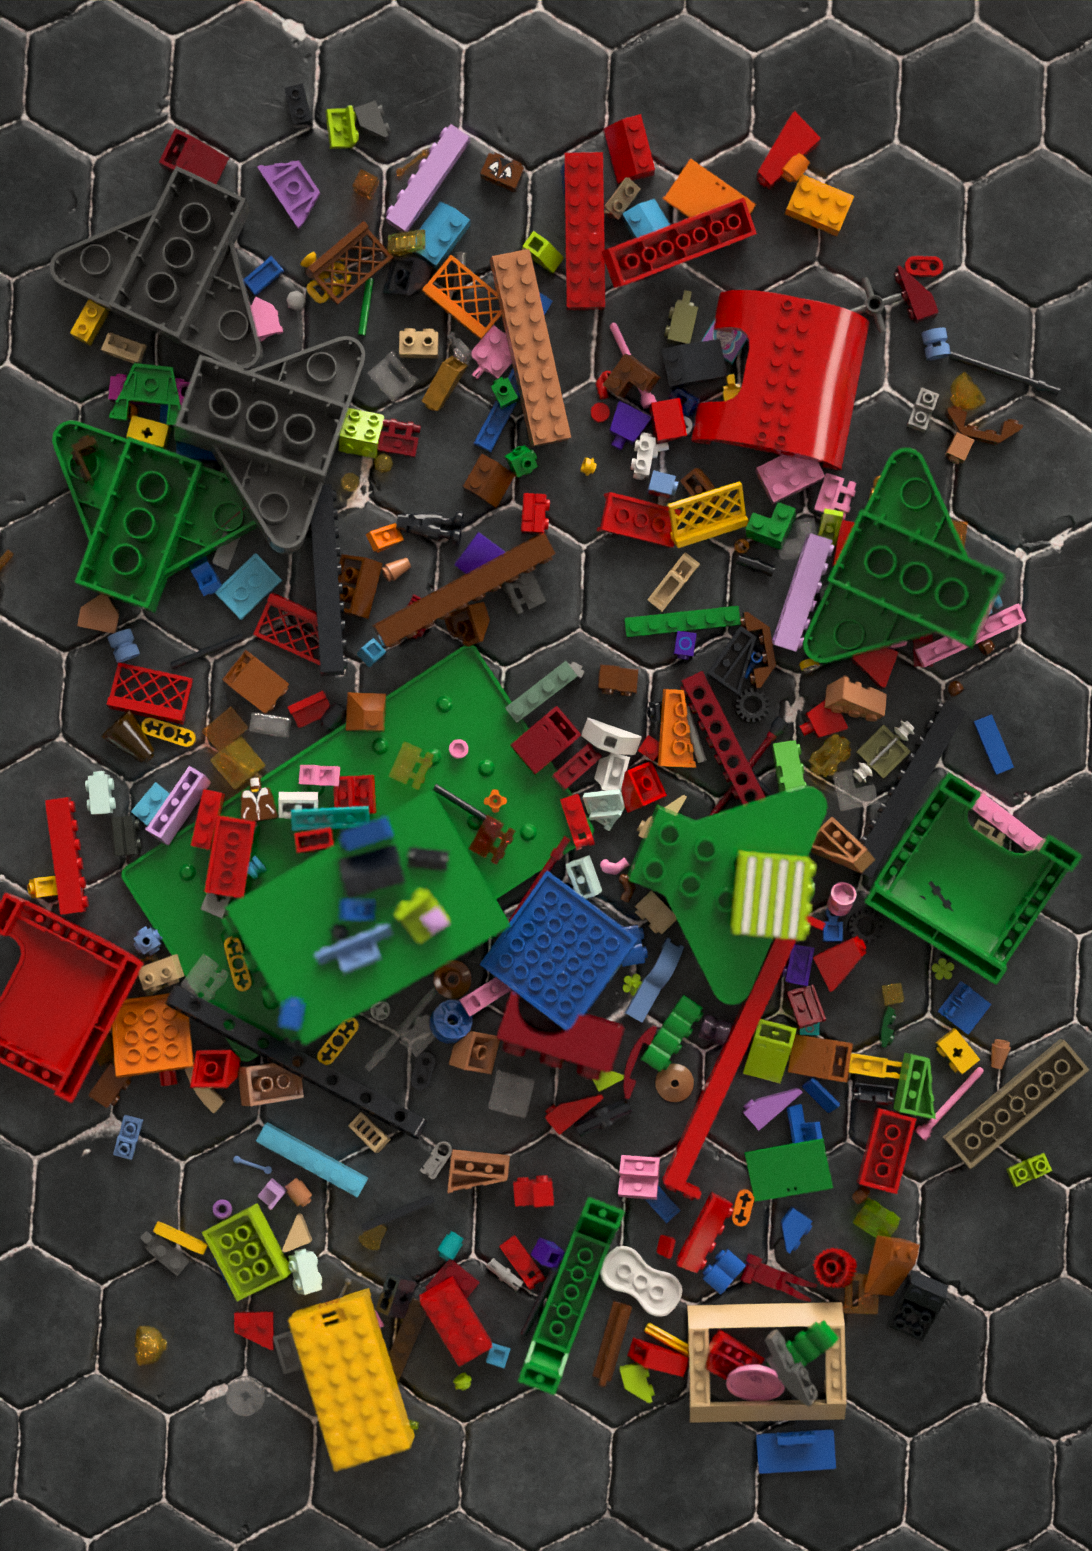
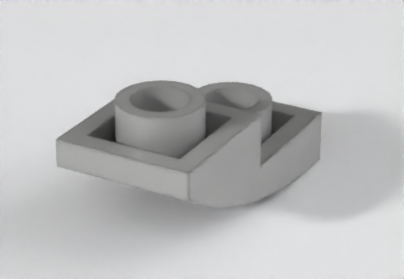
[907,388,939,433]

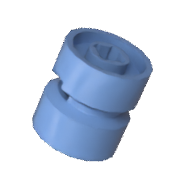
[921,328,951,360]
[107,629,140,663]

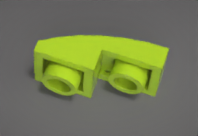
[1006,1153,1052,1187]

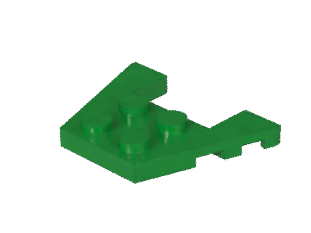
[109,363,181,426]

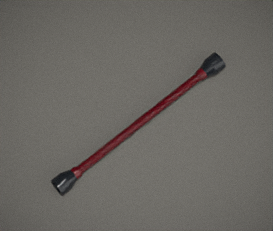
[708,716,789,816]

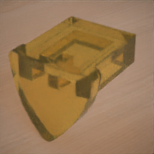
[358,1219,388,1250]

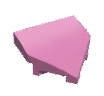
[251,297,283,341]

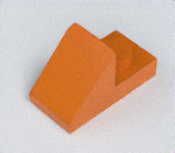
[366,523,404,553]

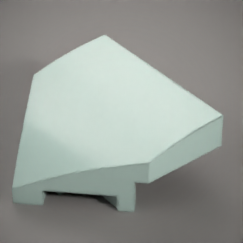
[583,789,625,831]

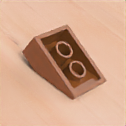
[864,1235,920,1296]

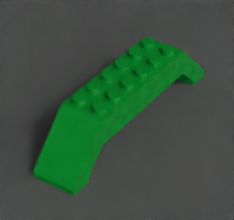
[518,1197,625,1395]

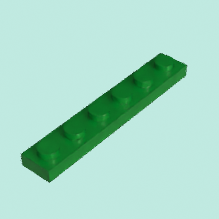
[624,606,741,638]

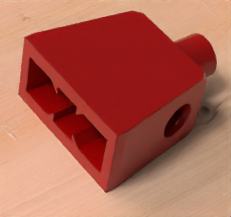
[799,700,848,738]
[294,827,334,854]

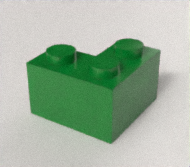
[746,502,796,550]

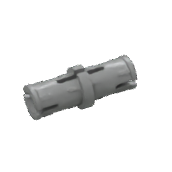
[486,1258,523,1291]

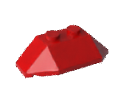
[705,1330,765,1380]

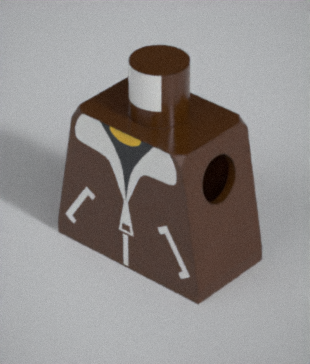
[241,778,279,822]

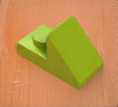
[818,508,843,546]

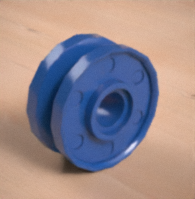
[429,1000,472,1043]

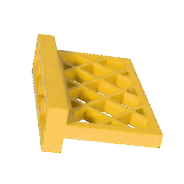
[668,481,749,548]

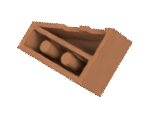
[825,676,887,722]
[810,817,875,873]
[448,1149,510,1193]

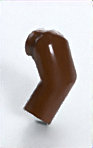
[619,874,635,903]

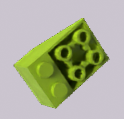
[743,1018,797,1083]

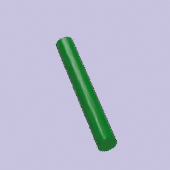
[358,278,374,336]

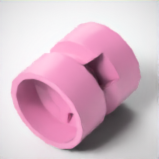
[827,882,856,916]

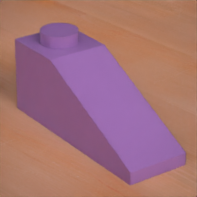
[742,1088,802,1130]

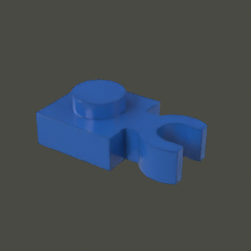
[822,908,843,942]

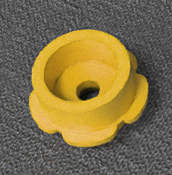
[581,458,596,476]

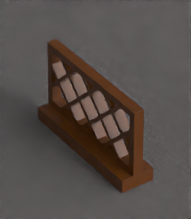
[305,221,393,305]
[592,1300,632,1387]

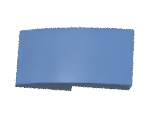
[113,1115,143,1160]

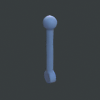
[233,1156,272,1174]

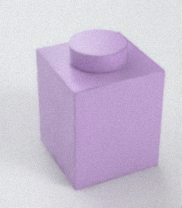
[421,906,449,934]

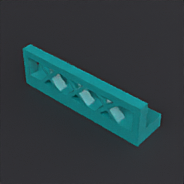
[291,806,370,831]

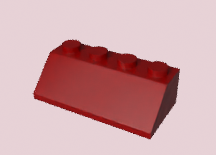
[676,1191,734,1273]

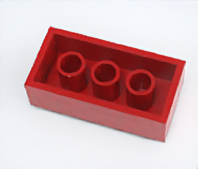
[857,1107,916,1194]
[419,1276,492,1367]

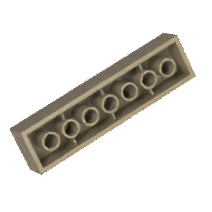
[943,1039,1089,1169]

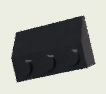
[339,844,406,899]

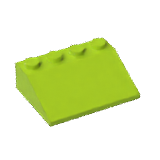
[202,1203,292,1301]

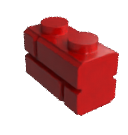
[521,493,550,534]

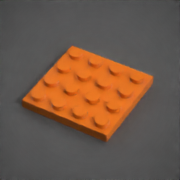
[112,993,194,1078]

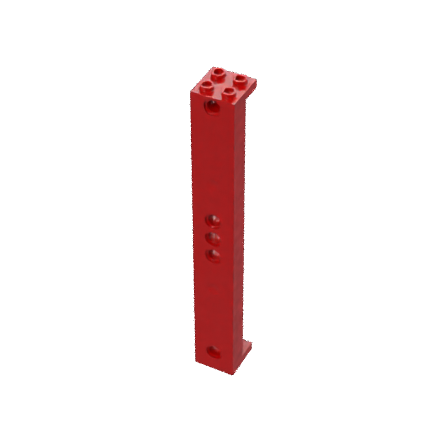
[662,915,825,1200]

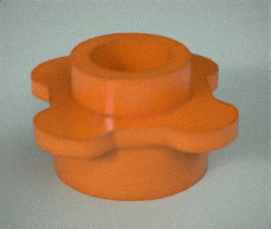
[484,790,507,813]

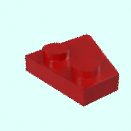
[234,1311,274,1350]

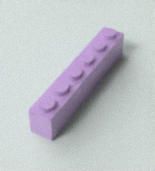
[386,124,470,235]

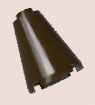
[102,711,154,763]

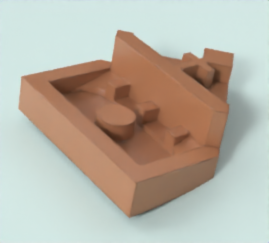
[77,594,119,633]

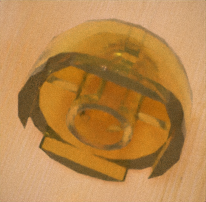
[950,371,986,410]
[135,1326,167,1365]

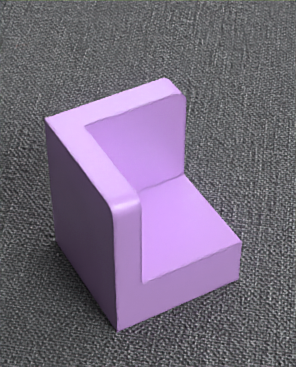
[258,1178,287,1210]

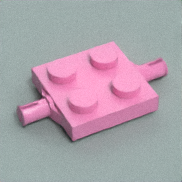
[469,325,512,380]

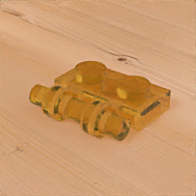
[389,741,434,790]

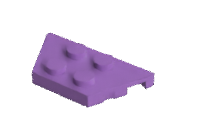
[258,161,320,229]

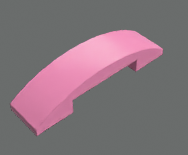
[459,977,512,1017]

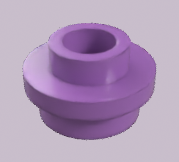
[213,1199,232,1219]

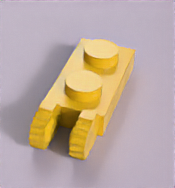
[849,1053,902,1079]

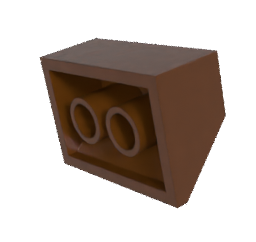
[338,554,383,619]

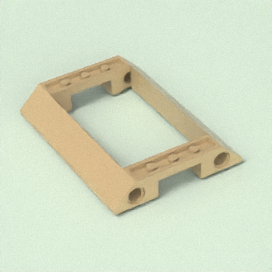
[687,1302,846,1422]

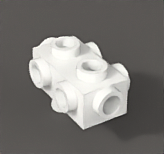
[631,433,669,480]

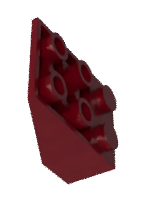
[159,128,229,185]
[510,706,581,775]

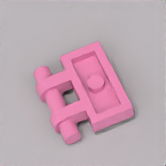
[814,473,857,520]

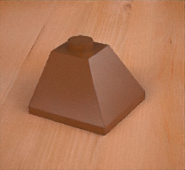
[346,692,386,732]

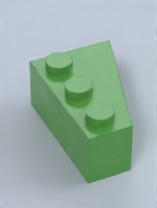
[772,740,806,793]
[893,1053,936,1119]

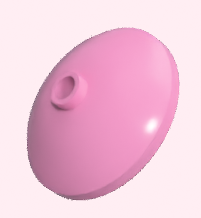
[726,1365,785,1401]

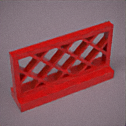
[253,592,320,665]
[107,663,193,725]

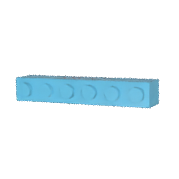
[256,1122,368,1197]

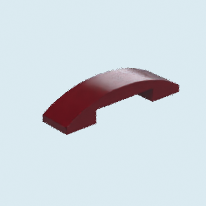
[623,1025,657,1099]

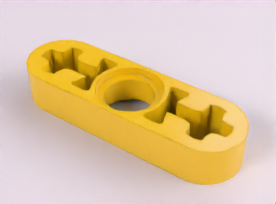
[141,718,196,747]
[224,937,252,991]
[317,1017,359,1065]
[153,1222,208,1254]

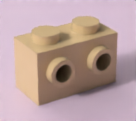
[399,328,439,358]
[138,954,184,992]

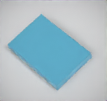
[215,553,282,620]

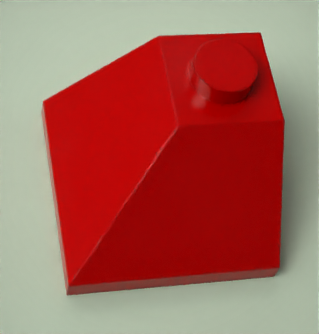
[621,761,667,813]
[190,1050,241,1088]

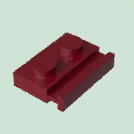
[786,984,826,1029]

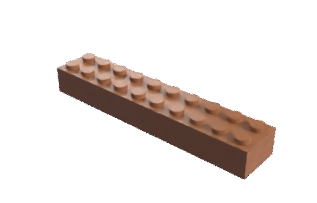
[490,249,571,448]

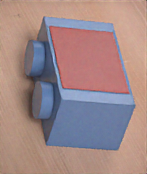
[647,470,678,500]

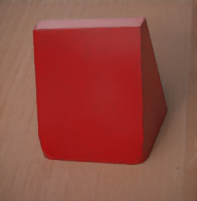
[656,1235,675,1259]

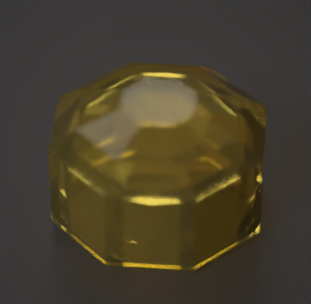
[374,453,393,473]
[341,473,360,492]

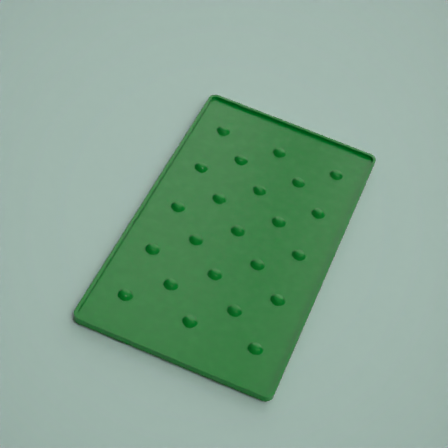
[121,645,594,1062]

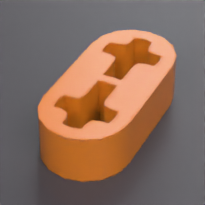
[732,1189,754,1226]

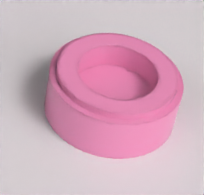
[449,739,468,759]

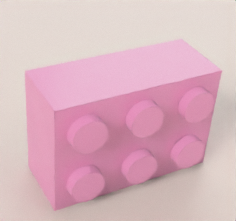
[755,455,825,505]

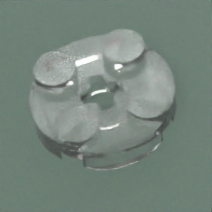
[226,1376,265,1416]

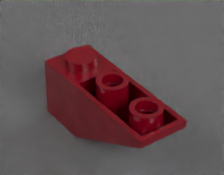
[894,266,939,323]

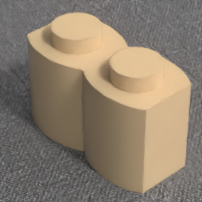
[635,891,677,934]

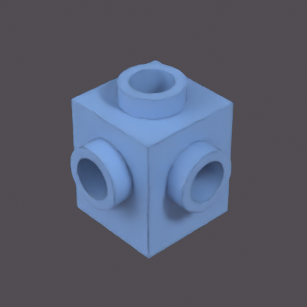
[134,927,163,955]

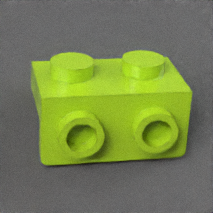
[325,106,359,149]

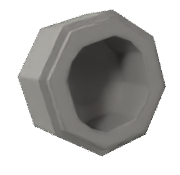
[287,291,306,311]

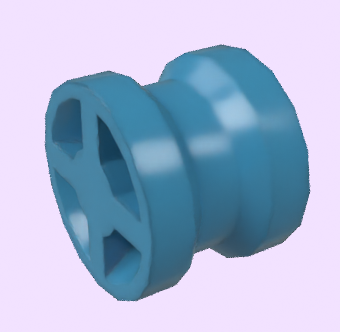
[248,855,267,880]

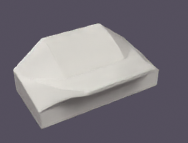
[594,753,630,791]

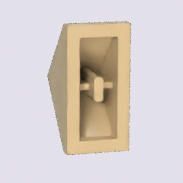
[282,1213,312,1252]

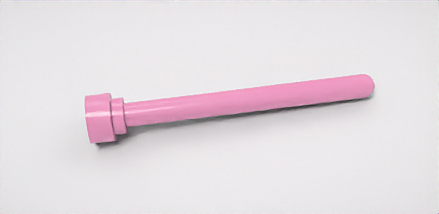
[610,323,657,409]
[914,1067,984,1141]

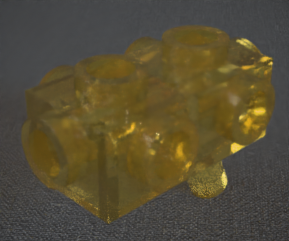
[808,734,851,777]

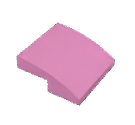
[618,1155,660,1200]

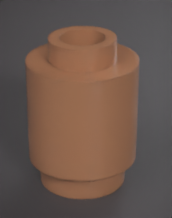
[285,1178,312,1207]

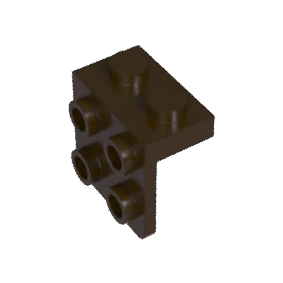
[71,436,100,487]

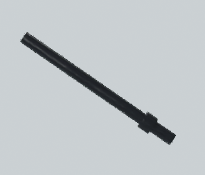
[949,351,1060,395]

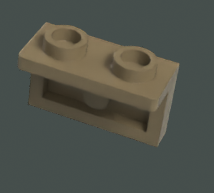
[604,177,641,219]

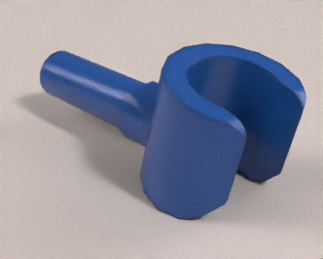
[745,652,762,678]

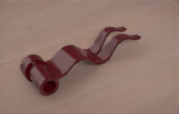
[740,1253,817,1302]

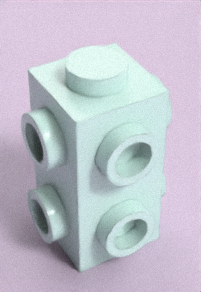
[85,771,116,815]
[288,1248,322,1295]

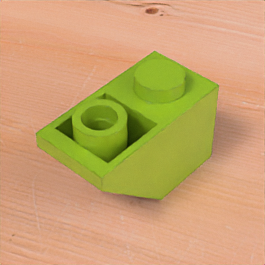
[522,231,564,274]
[620,1362,655,1403]

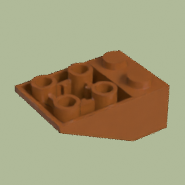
[788,1034,853,1082]

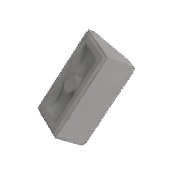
[212,527,240,569]

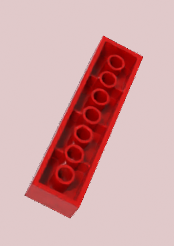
[564,152,605,310]
[601,197,757,288]

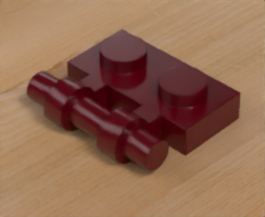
[377,418,421,458]

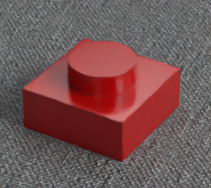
[638,735,659,761]

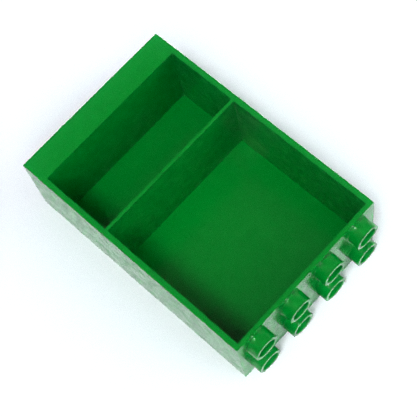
[222,790,510,1045]

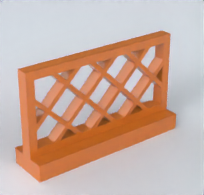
[422,255,501,340]

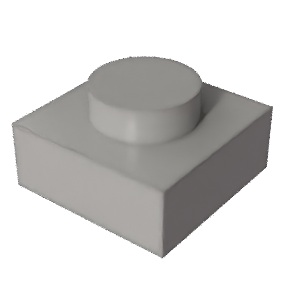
[568,662,585,679]

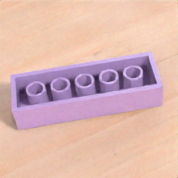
[772,533,834,651]

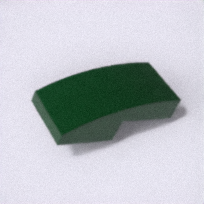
[879,1006,896,1048]

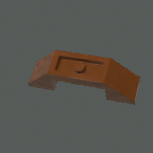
[945,406,1023,446]
[740,612,776,689]

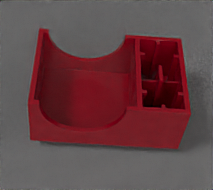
[497,990,624,1080]

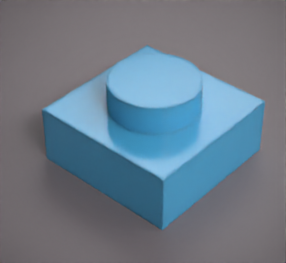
[486,1343,510,1368]

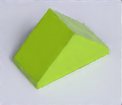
[593,1071,624,1091]

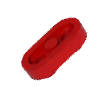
[904,256,943,277]

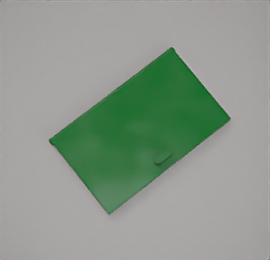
[744,1138,833,1202]

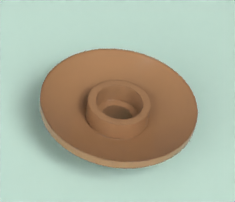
[655,1063,694,1102]

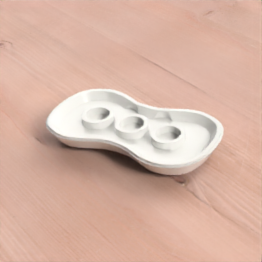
[600,1246,682,1317]

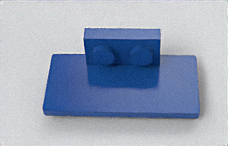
[756,1429,836,1474]

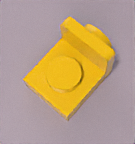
[27,876,58,899]

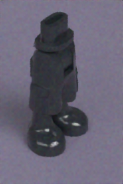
[396,511,464,546]

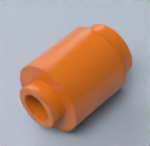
[782,153,810,183]

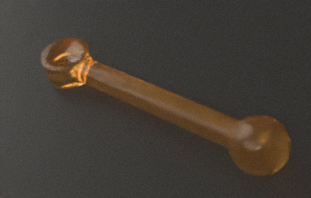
[396,149,429,176]

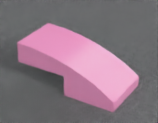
[299,765,340,786]

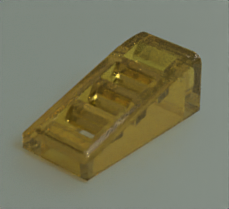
[388,229,425,256]

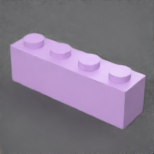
[146,766,211,845]

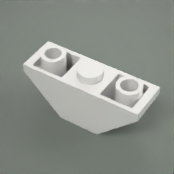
[581,718,642,755]

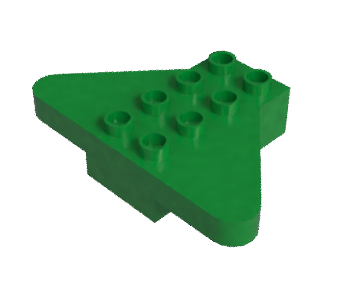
[52,420,258,613]
[803,448,1006,664]
[627,785,827,1005]

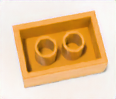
[785,175,854,236]

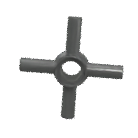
[850,277,902,334]

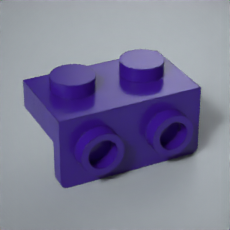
[782,944,814,986]

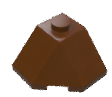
[444,602,490,647]

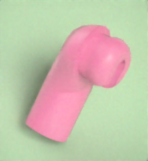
[600,858,629,875]

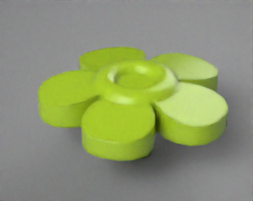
[932,958,954,980]
[622,974,642,996]

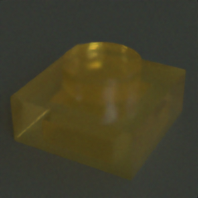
[881,983,904,1005]

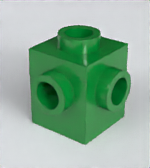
[505,445,538,477]

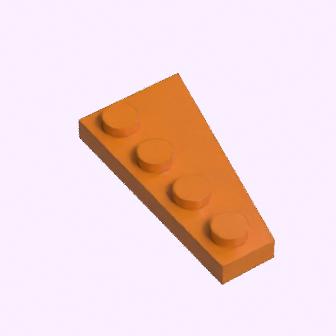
[658,689,696,768]

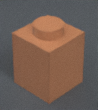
[945,432,974,464]

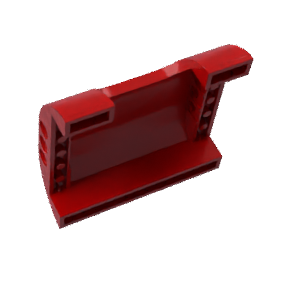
[691,290,869,471]
[0,893,144,1103]

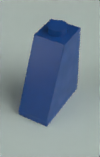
[339,817,394,851]

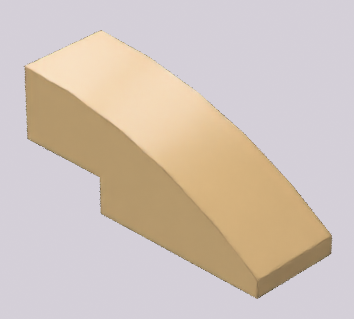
[647,552,700,611]
[185,1067,226,1114]

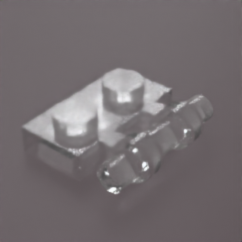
[180,954,230,1002]

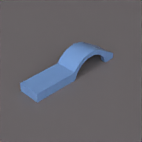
[625,938,684,1022]

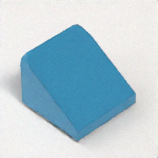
[357,638,386,667]

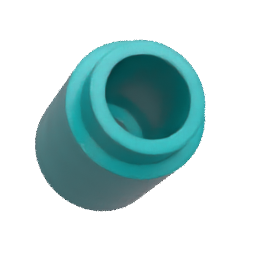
[437,1231,464,1261]

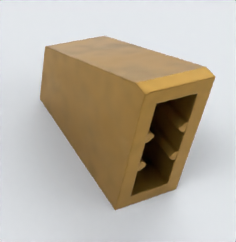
[422,356,468,411]

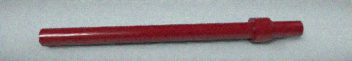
[501,836,570,932]

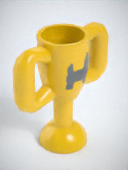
[300,252,351,303]

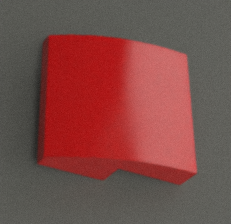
[333,775,376,814]

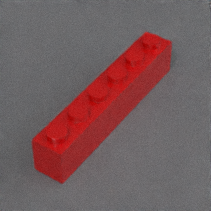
[45,797,89,915]

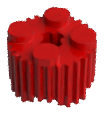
[813,1248,857,1288]

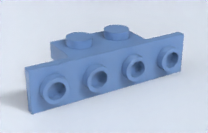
[314,924,393,974]

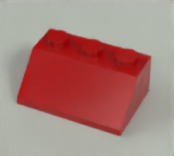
[603,114,655,184]

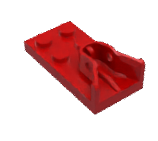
[596,492,681,548]
[205,816,257,898]

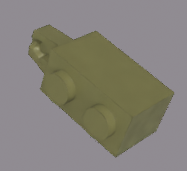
[664,290,698,345]

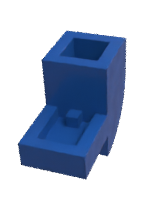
[189,556,222,596]

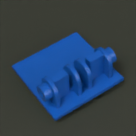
[937,981,991,1035]

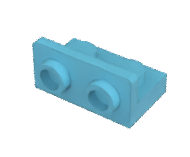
[131,782,170,826]

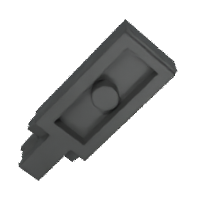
[140,1231,191,1276]

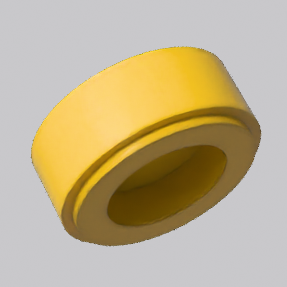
[799,658,820,671]

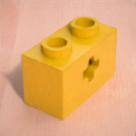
[70,299,109,346]
[126,415,172,450]
[936,1028,980,1074]

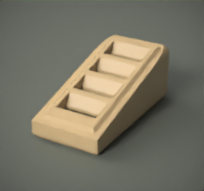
[348,1112,391,1153]

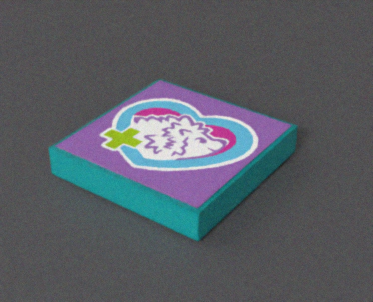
[701,320,747,364]

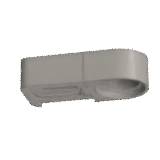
[420,1141,452,1179]

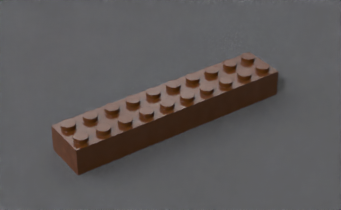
[372,533,556,648]

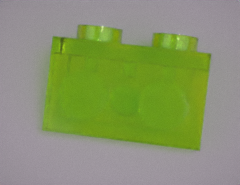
[853,1198,900,1238]

